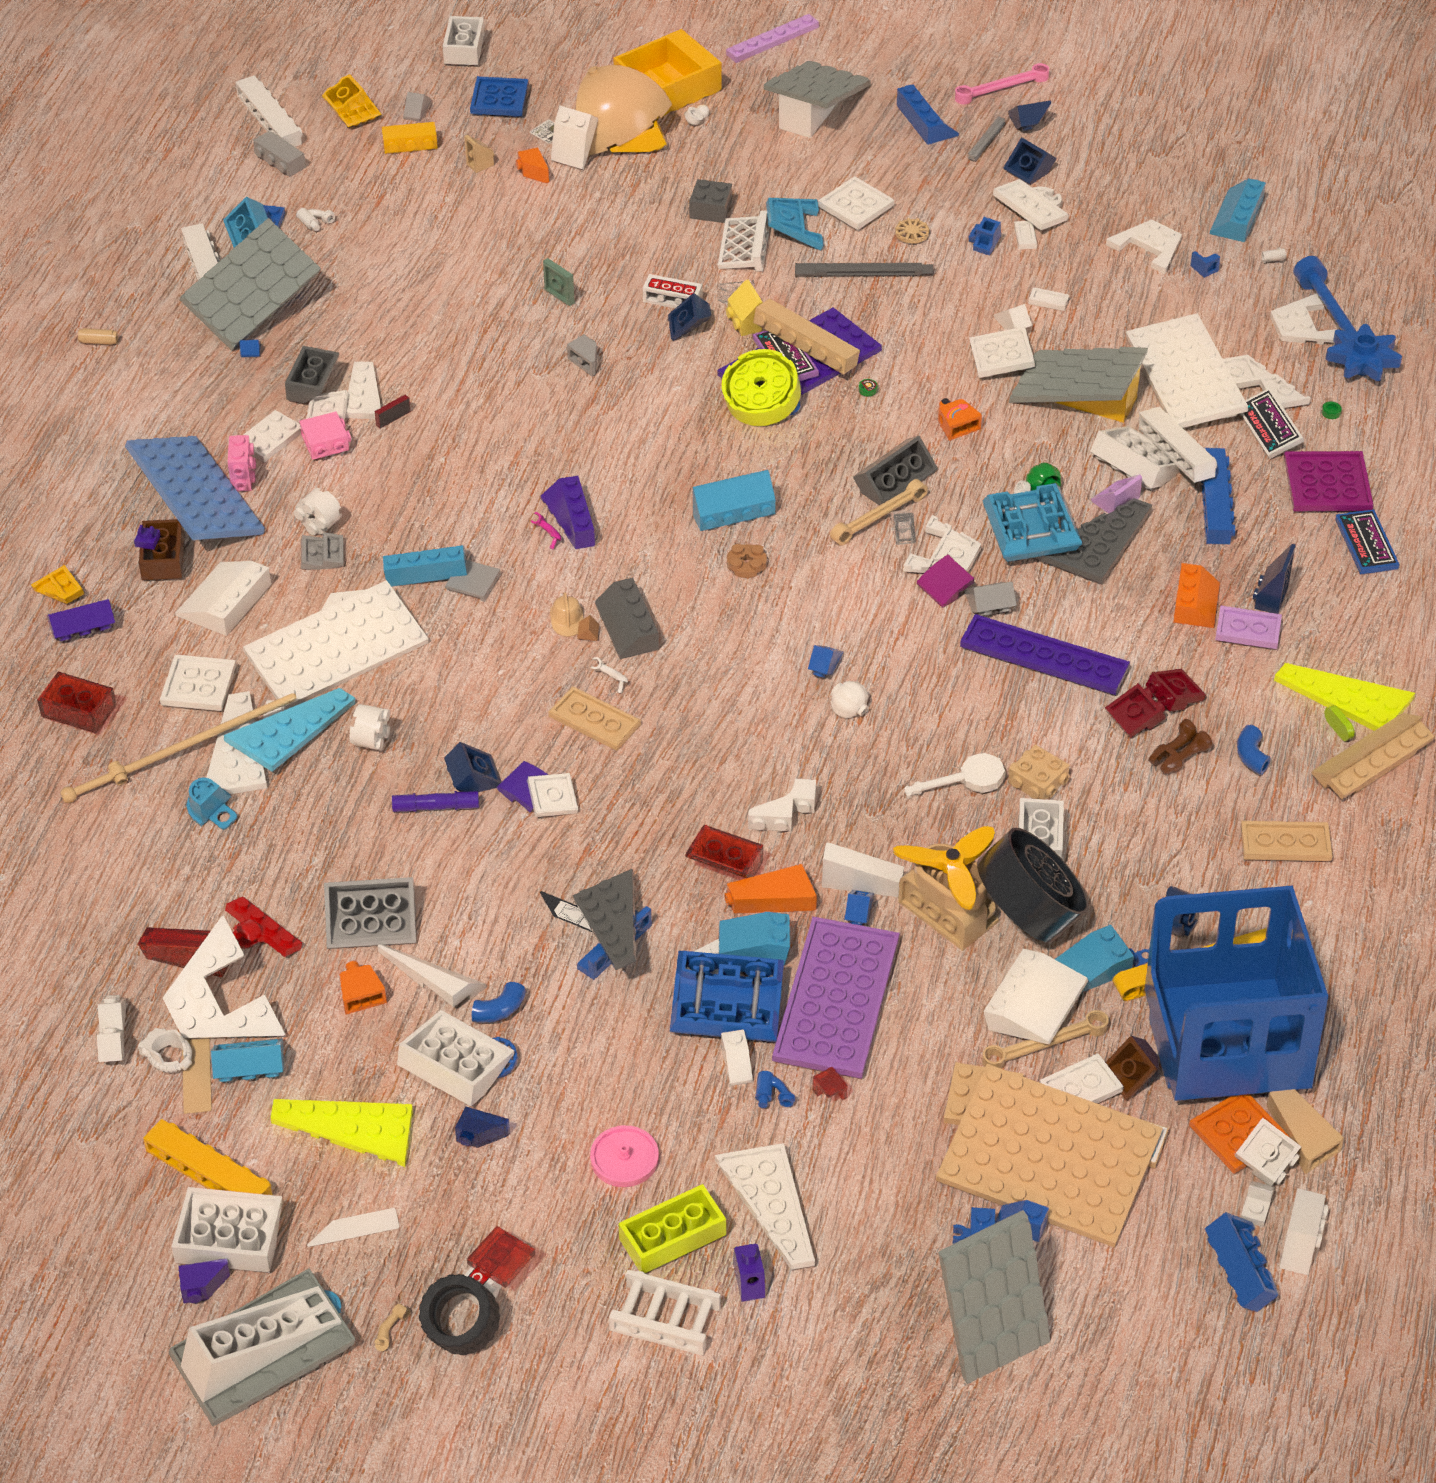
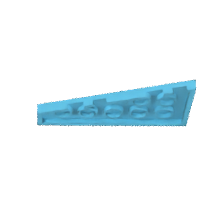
[224,688,355,772]

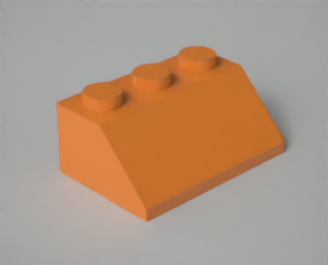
[1173,563,1220,628]

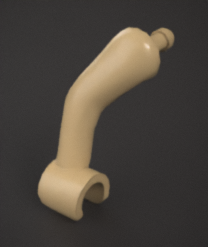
[375,1304,411,1351]

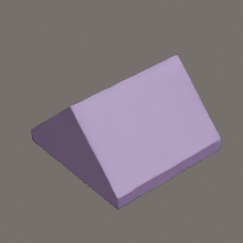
[1091,474,1142,513]

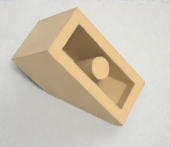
[464,135,494,173]

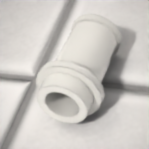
[1261,247,1286,263]

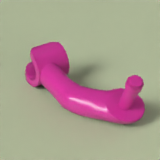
[531,512,561,549]

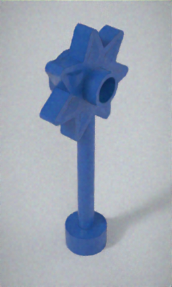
[1293,256,1402,381]

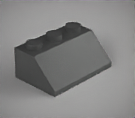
[285,346,340,403]

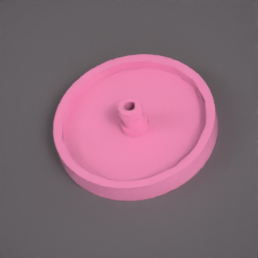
[590,1125,659,1187]

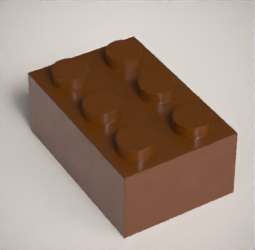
[138,519,185,580]

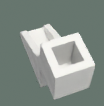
[748,779,816,832]
[97,995,126,1062]

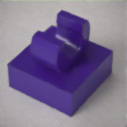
[134,525,160,550]

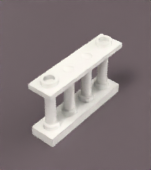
[609,1270,721,1356]

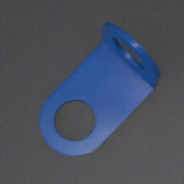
[1129,948,1149,967]

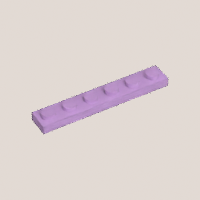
[726,14,819,63]

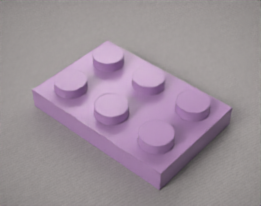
[1215,606,1282,649]

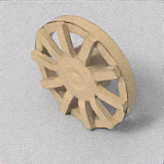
[895,218,929,244]

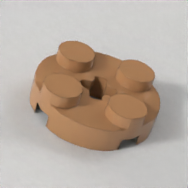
[727,544,767,578]

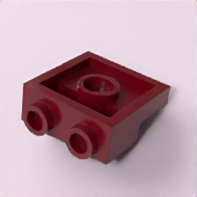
[1146,669,1206,711]
[1105,683,1166,739]

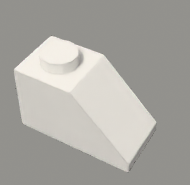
[994,304,1032,331]
[721,1030,753,1086]

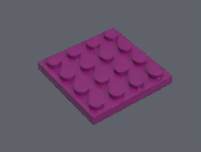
[1284,451,1373,511]

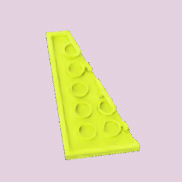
[271,1099,413,1167]

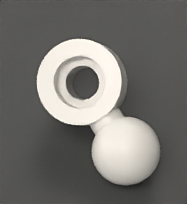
[684,105,709,125]

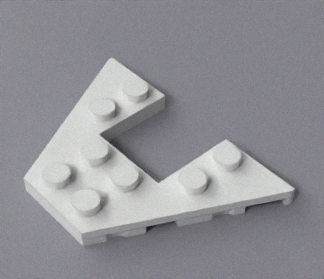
[1216,355,1310,420]
[163,916,286,1039]

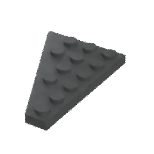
[1032,498,1152,584]

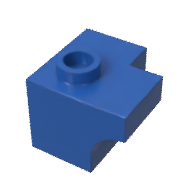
[968,217,1001,256]

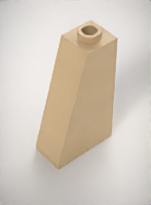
[1267,1089,1344,1174]

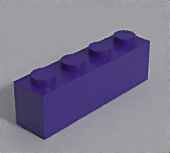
[540,475,595,549]

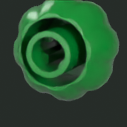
[1026,462,1061,491]

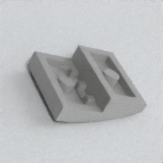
[301,532,343,570]

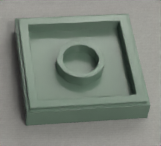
[543,258,575,306]

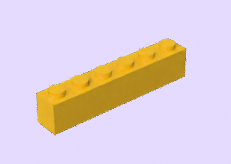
[143,1119,272,1195]

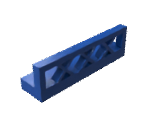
[577,906,652,980]

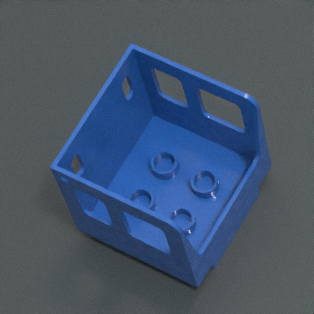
[1145,885,1328,1101]

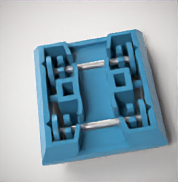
[983,483,1082,562]

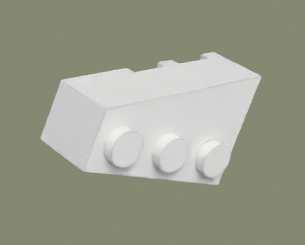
[1280,1188,1329,1275]

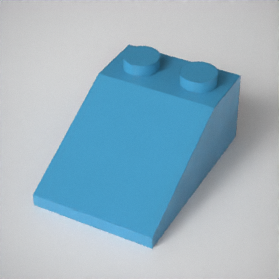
[719,912,790,965]
[1055,925,1134,993]

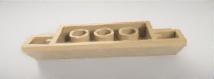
[1311,713,1435,799]

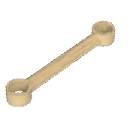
[830,479,928,546]
[982,1010,1109,1069]

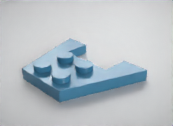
[766,198,823,251]

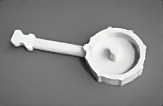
[904,753,1005,799]

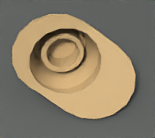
[550,592,584,637]

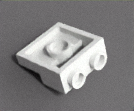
[1234,1118,1301,1186]

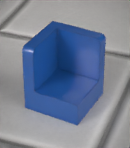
[1190,251,1220,278]

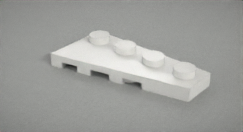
[345,361,381,419]

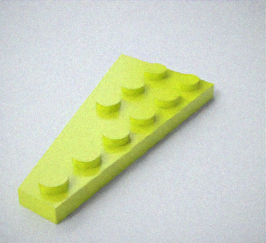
[1274,663,1415,731]

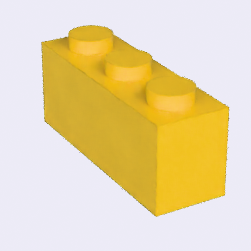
[382,122,438,154]

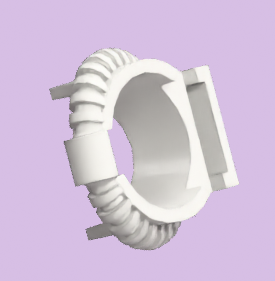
[138,1028,192,1073]

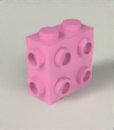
[299,411,351,460]
[228,435,256,491]

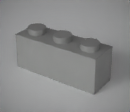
[253,130,306,177]

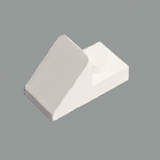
[1241,1181,1275,1227]

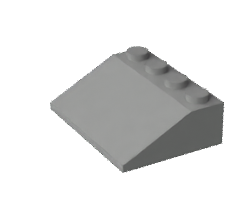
[324,877,416,949]

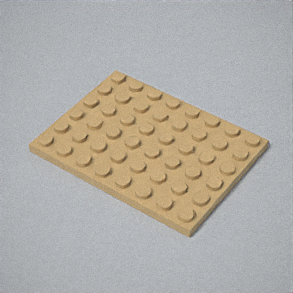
[936,1064,1163,1248]

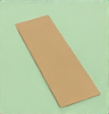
[182,1038,212,1114]

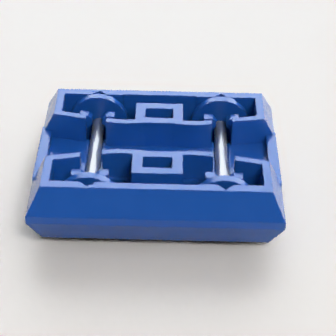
[670,951,784,1042]

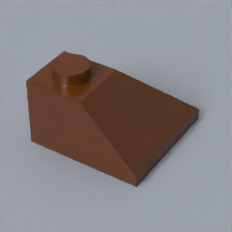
[1105,1035,1159,1101]

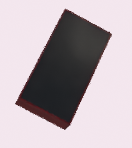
[374,394,411,429]

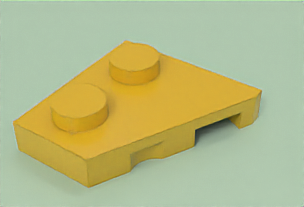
[31,565,84,604]

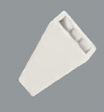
[822,843,904,897]

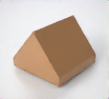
[577,615,599,641]

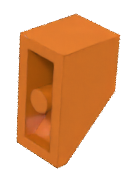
[516,147,549,183]

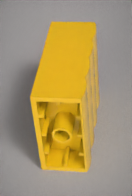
[613,29,722,119]

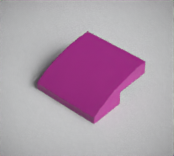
[917,554,974,608]

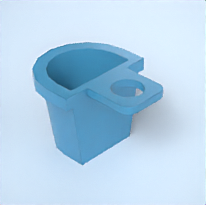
[186,777,237,830]

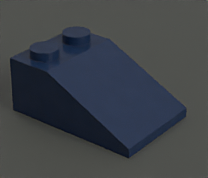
[1253,544,1296,614]

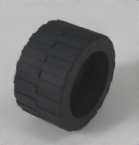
[419,1274,500,1355]

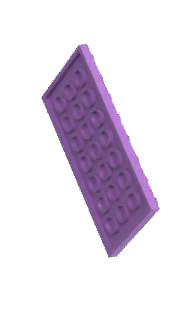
[772,917,900,1079]

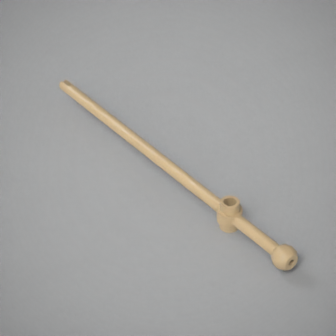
[60,693,297,803]

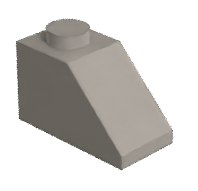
[567,334,597,377]

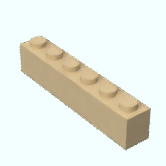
[753,298,860,375]

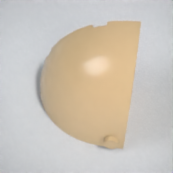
[576,65,672,156]

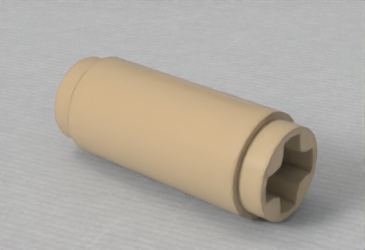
[78,328,118,345]

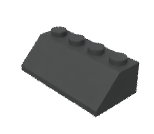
[853,435,938,506]
[595,578,659,659]

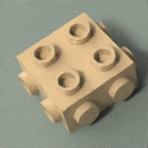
[1008,744,1070,800]

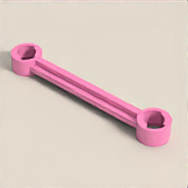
[955,63,1049,104]

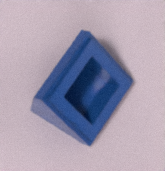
[240,340,261,357]

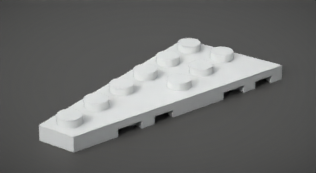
[206,691,267,794]
[715,1143,815,1270]

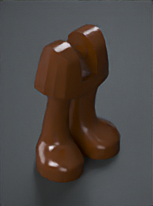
[1148,719,1212,775]

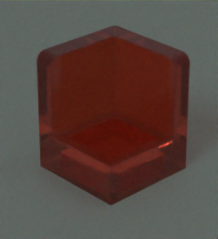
[812,1067,848,1100]

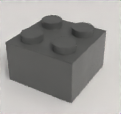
[689,179,732,223]

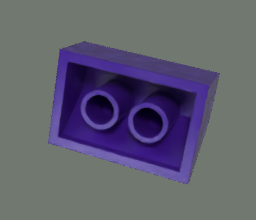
[46,599,115,641]

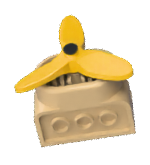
[893,826,999,951]

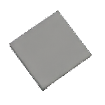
[445,560,501,602]

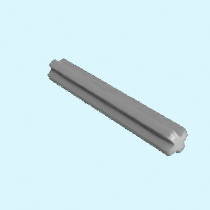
[968,116,1005,161]

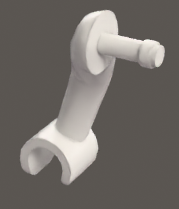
[591,657,628,693]

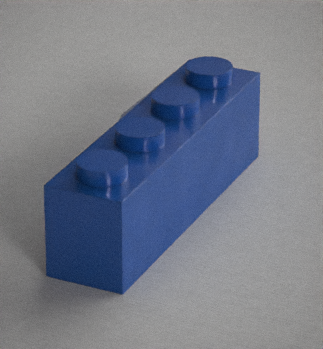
[897,84,959,145]
[1204,1212,1279,1312]

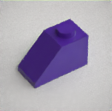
[178,1258,230,1304]

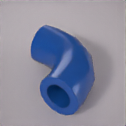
[1237,725,1271,775]
[472,982,526,1023]

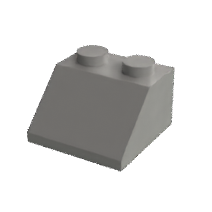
[964,581,1017,616]

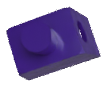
[733,1243,765,1302]

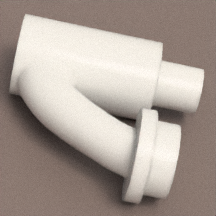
[296,208,335,231]

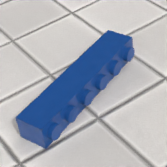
[1201,448,1235,545]

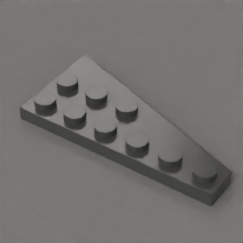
[572,869,636,970]

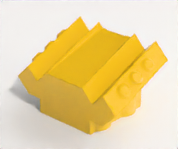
[321,74,382,127]

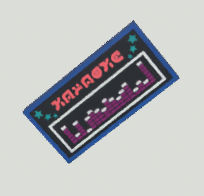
[1335,509,1400,574]

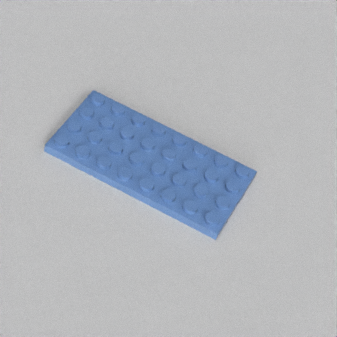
[125,436,265,540]

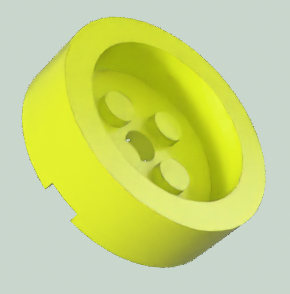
[722,349,801,426]

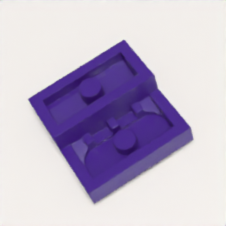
[496,761,548,812]

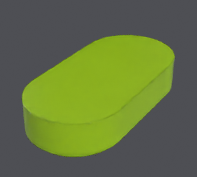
[1324,705,1355,741]

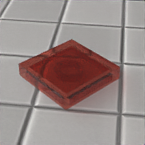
[467,1226,535,1288]

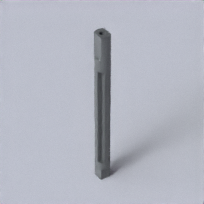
[795,263,933,276]

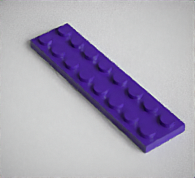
[960,614,1130,695]

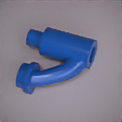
[755,1071,796,1108]

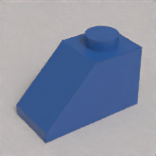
[808,645,843,678]
[844,890,874,926]
[995,1200,1049,1242]

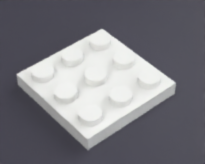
[818,176,894,230]
[969,327,1035,378]
[160,655,236,711]

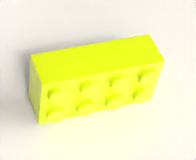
[618,1184,726,1273]

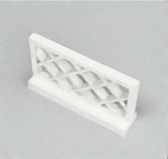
[718,211,770,272]

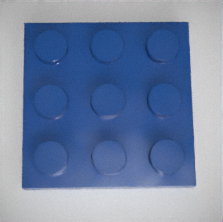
[470,76,529,117]

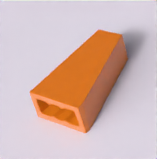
[724,864,817,914]

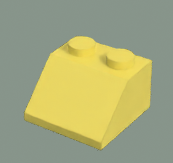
[726,280,763,336]

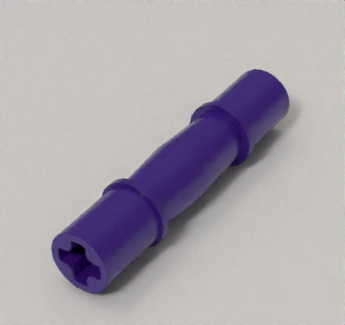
[392,791,479,812]

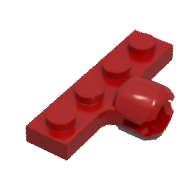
[225,896,302,957]

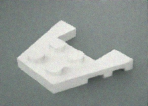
[1106,220,1182,274]
[1270,293,1336,346]
[903,515,981,573]

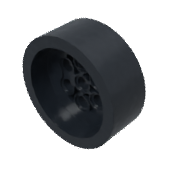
[977,828,1089,943]

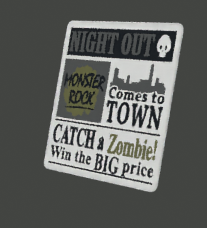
[530,120,554,143]

